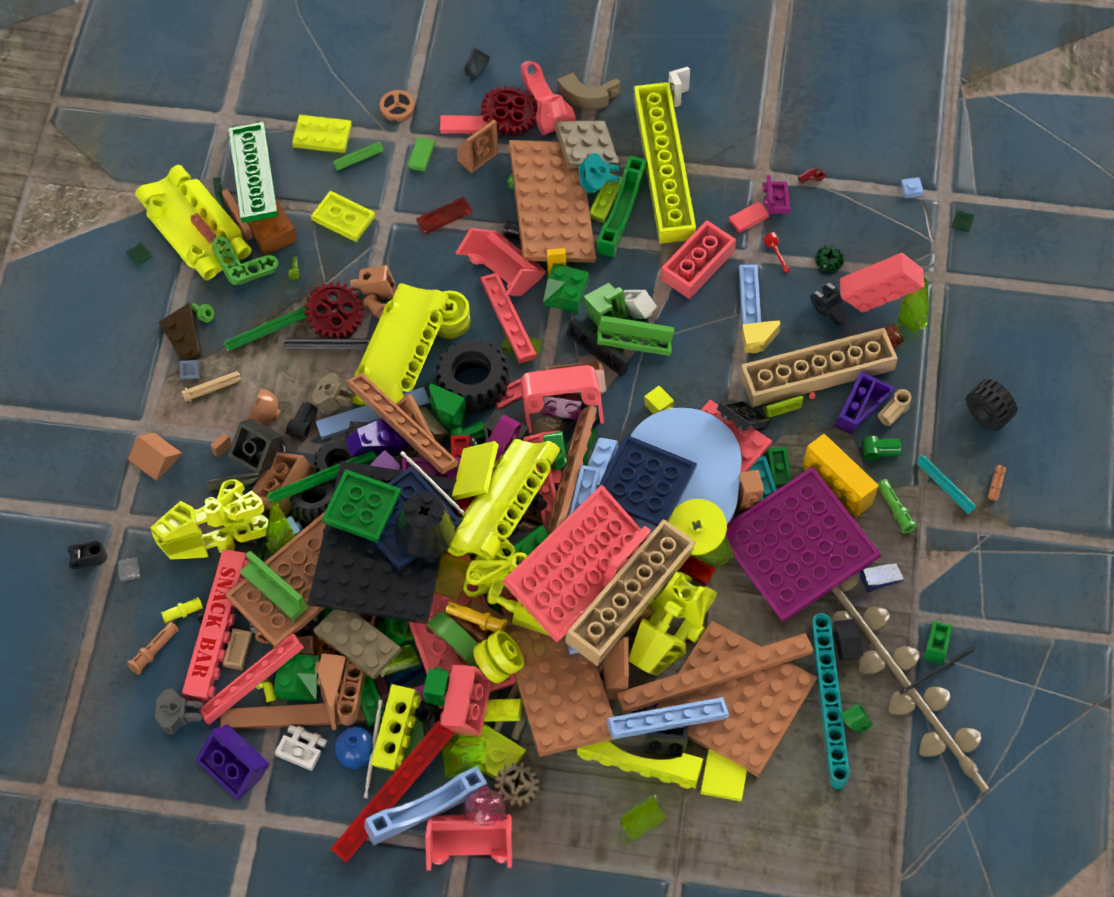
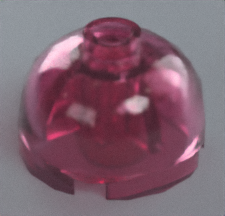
[464,787,506,826]

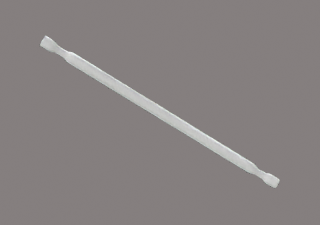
[400,451,465,515]
[364,700,383,798]

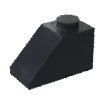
[833,619,863,661]

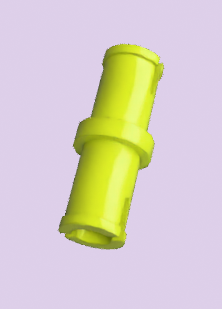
[161,597,203,624]

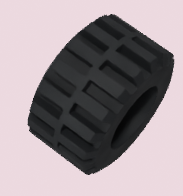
[965,379,1018,431]
[313,439,354,485]
[290,481,335,527]

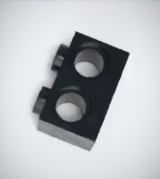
[644,726,688,757]

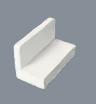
[669,67,690,107]

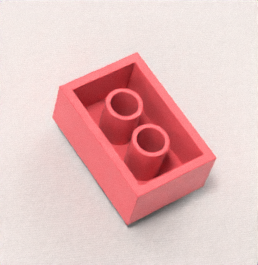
[441,665,492,737]

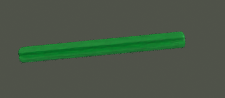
[224,300,325,351]
[267,451,376,504]

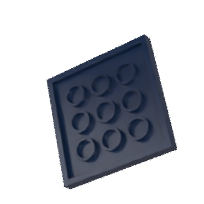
[598,435,697,526]
[373,466,462,570]

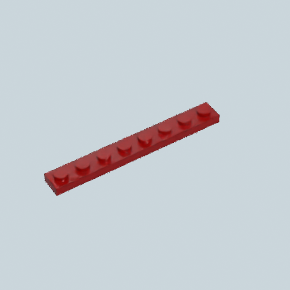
[330,721,454,863]

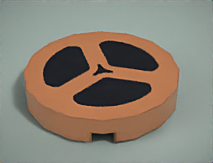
[380,90,415,121]

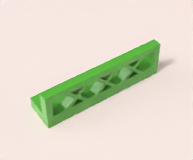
[597,315,674,356]
[240,551,308,621]

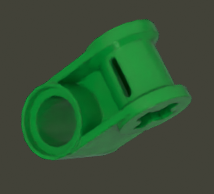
[543,431,567,470]
[841,703,873,733]

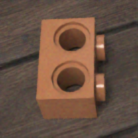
[737,470,764,511]

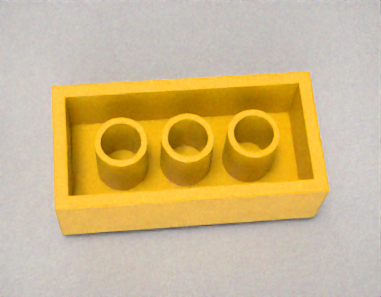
[802,434,879,518]

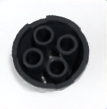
[394,491,455,560]

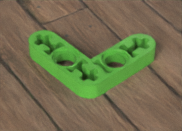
[212,237,278,285]

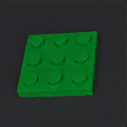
[322,469,401,543]

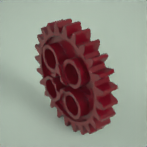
[480,85,537,137]
[304,281,364,338]

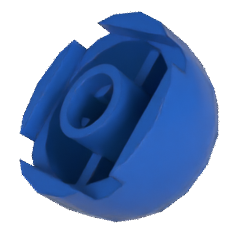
[335,727,373,770]

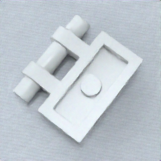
[275,725,328,771]

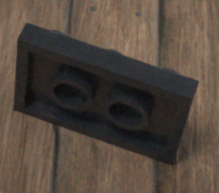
[716,399,771,431]

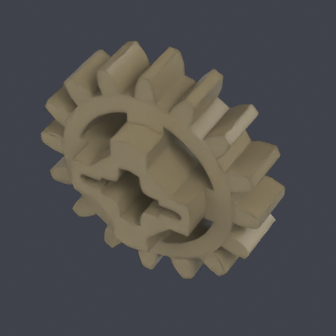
[494,762,539,808]

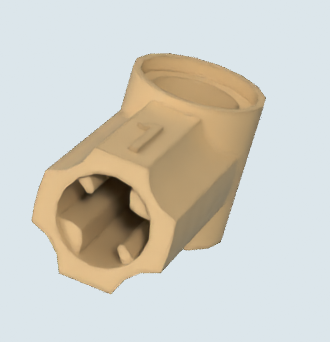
[877,389,911,426]

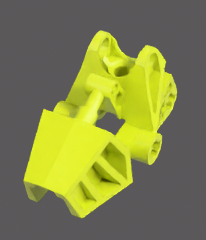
[150,479,271,560]
[463,531,550,636]
[628,572,717,676]

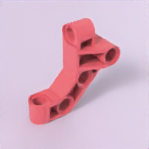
[520,61,576,136]

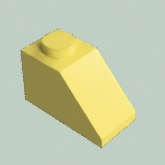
[742,320,780,353]

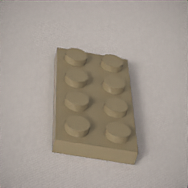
[314,609,401,679]

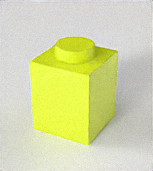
[644,386,674,414]

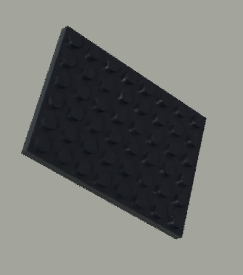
[308,461,457,625]

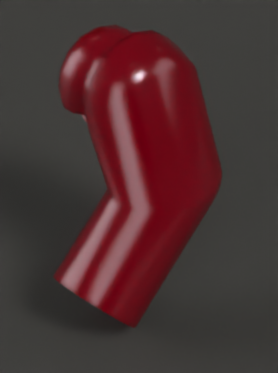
[797,168,825,184]

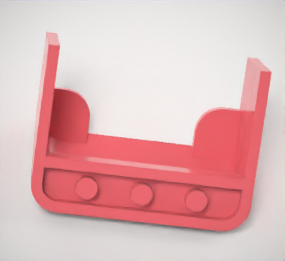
[455,228,546,297]
[520,365,604,433]
[425,814,512,870]

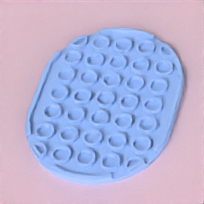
[629,408,741,536]

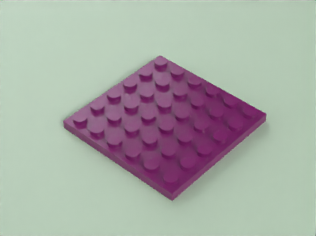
[723,467,881,623]

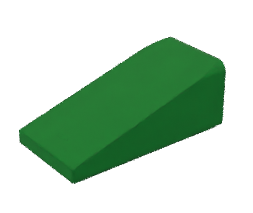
[766,446,792,486]
[924,621,952,664]

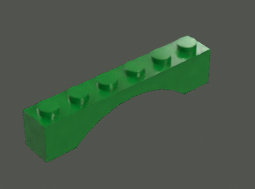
[597,156,647,258]

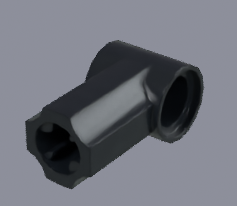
[286,402,318,441]
[417,704,444,737]

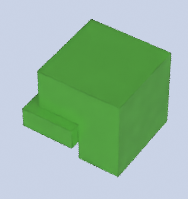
[584,283,628,327]

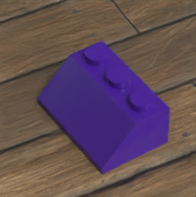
[195,724,270,800]

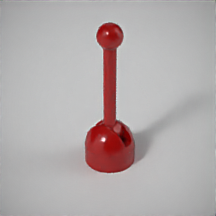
[763,232,790,273]

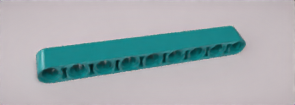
[811,613,850,789]

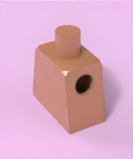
[350,265,396,300]

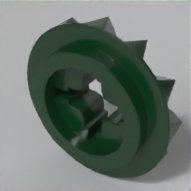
[815,245,844,272]

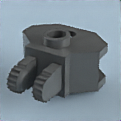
[155,689,203,734]

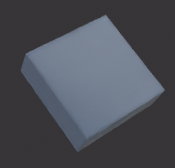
[179,360,200,380]

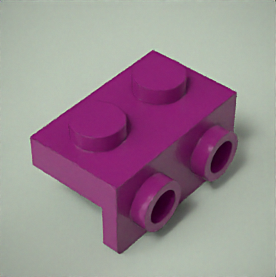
[762,175,790,214]

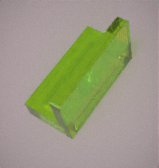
[620,795,666,841]

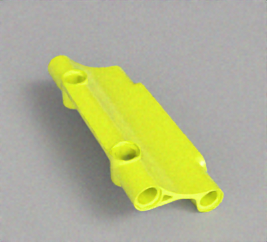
[135,165,252,280]
[348,284,449,406]
[447,439,560,560]

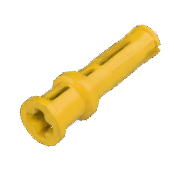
[445,601,507,632]

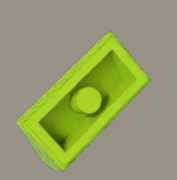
[762,396,803,418]

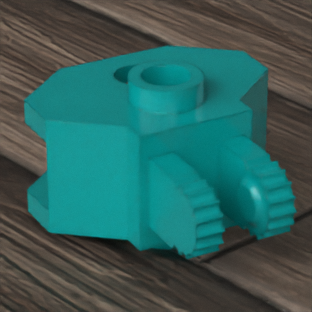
[579,153,620,193]

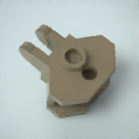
[312,373,356,415]

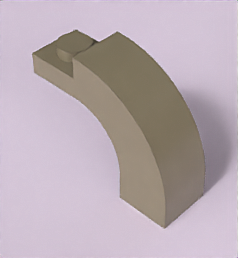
[558,73,621,109]

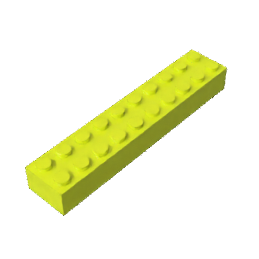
[634,82,696,244]

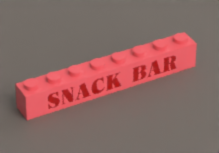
[182,549,249,704]

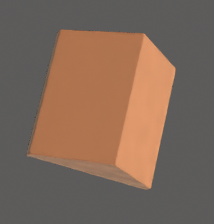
[128,433,183,481]

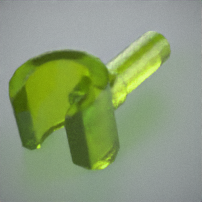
[288,257,300,280]

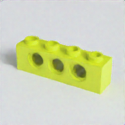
[371,685,421,772]

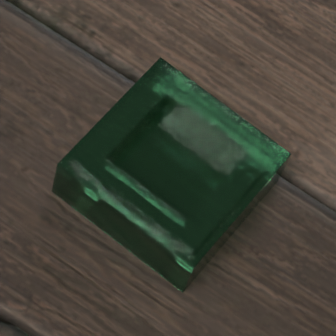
[213,177,224,203]
[951,210,975,233]
[126,242,153,266]

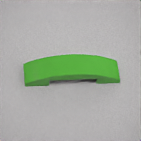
[427,611,480,669]

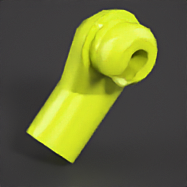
[256,678,276,702]

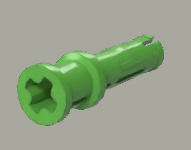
[878,479,917,534]

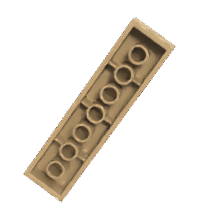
[740,328,898,407]
[565,519,696,666]

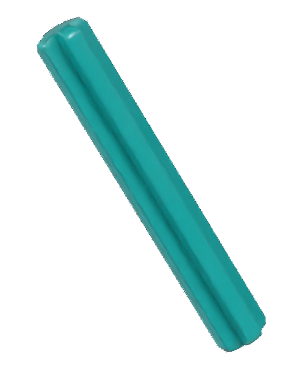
[917,455,976,514]

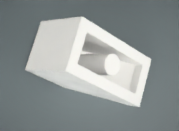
[623,290,657,319]

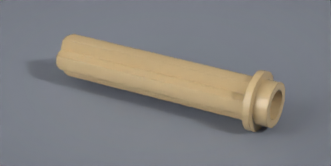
[182,371,241,402]

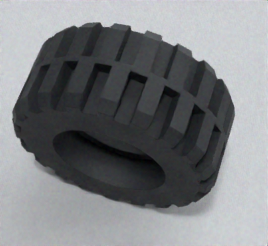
[436,339,509,413]

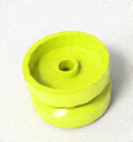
[430,290,471,339]
[473,630,524,684]

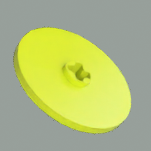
[668,499,727,555]

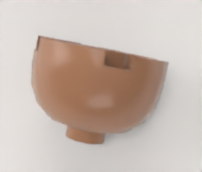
[248,388,281,426]

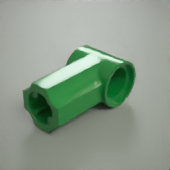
[448,421,485,447]
[862,436,901,461]

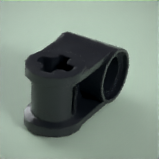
[68,541,107,569]

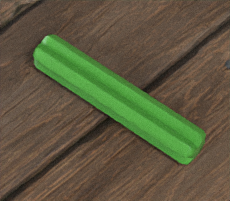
[333,142,383,170]

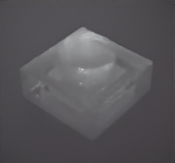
[118,557,141,582]

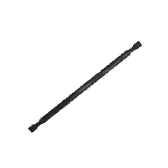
[899,647,975,695]

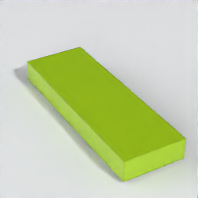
[589,174,622,223]

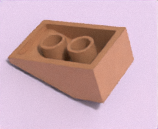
[457,120,498,173]
[599,637,629,699]
[315,653,347,730]

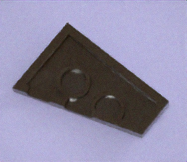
[158,302,202,361]

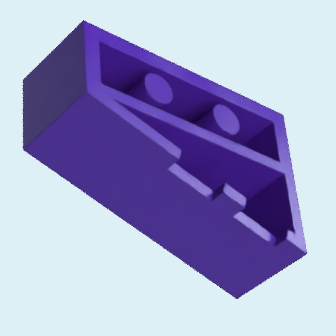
[834,372,895,434]
[346,419,410,457]

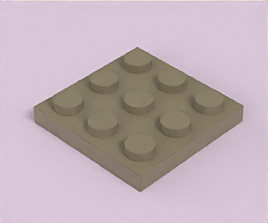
[554,121,619,168]

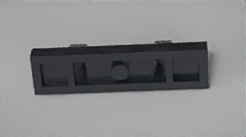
[566,318,631,377]

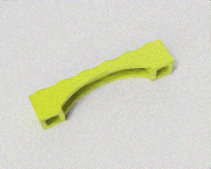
[577,741,703,789]

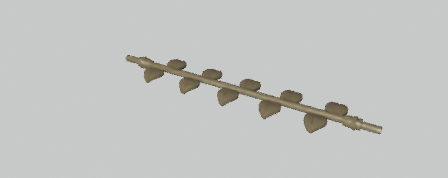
[831,572,990,794]

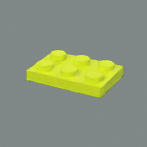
[292,115,352,153]

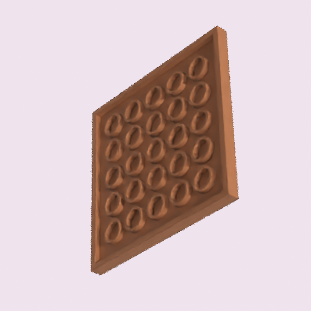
[656,621,818,778]

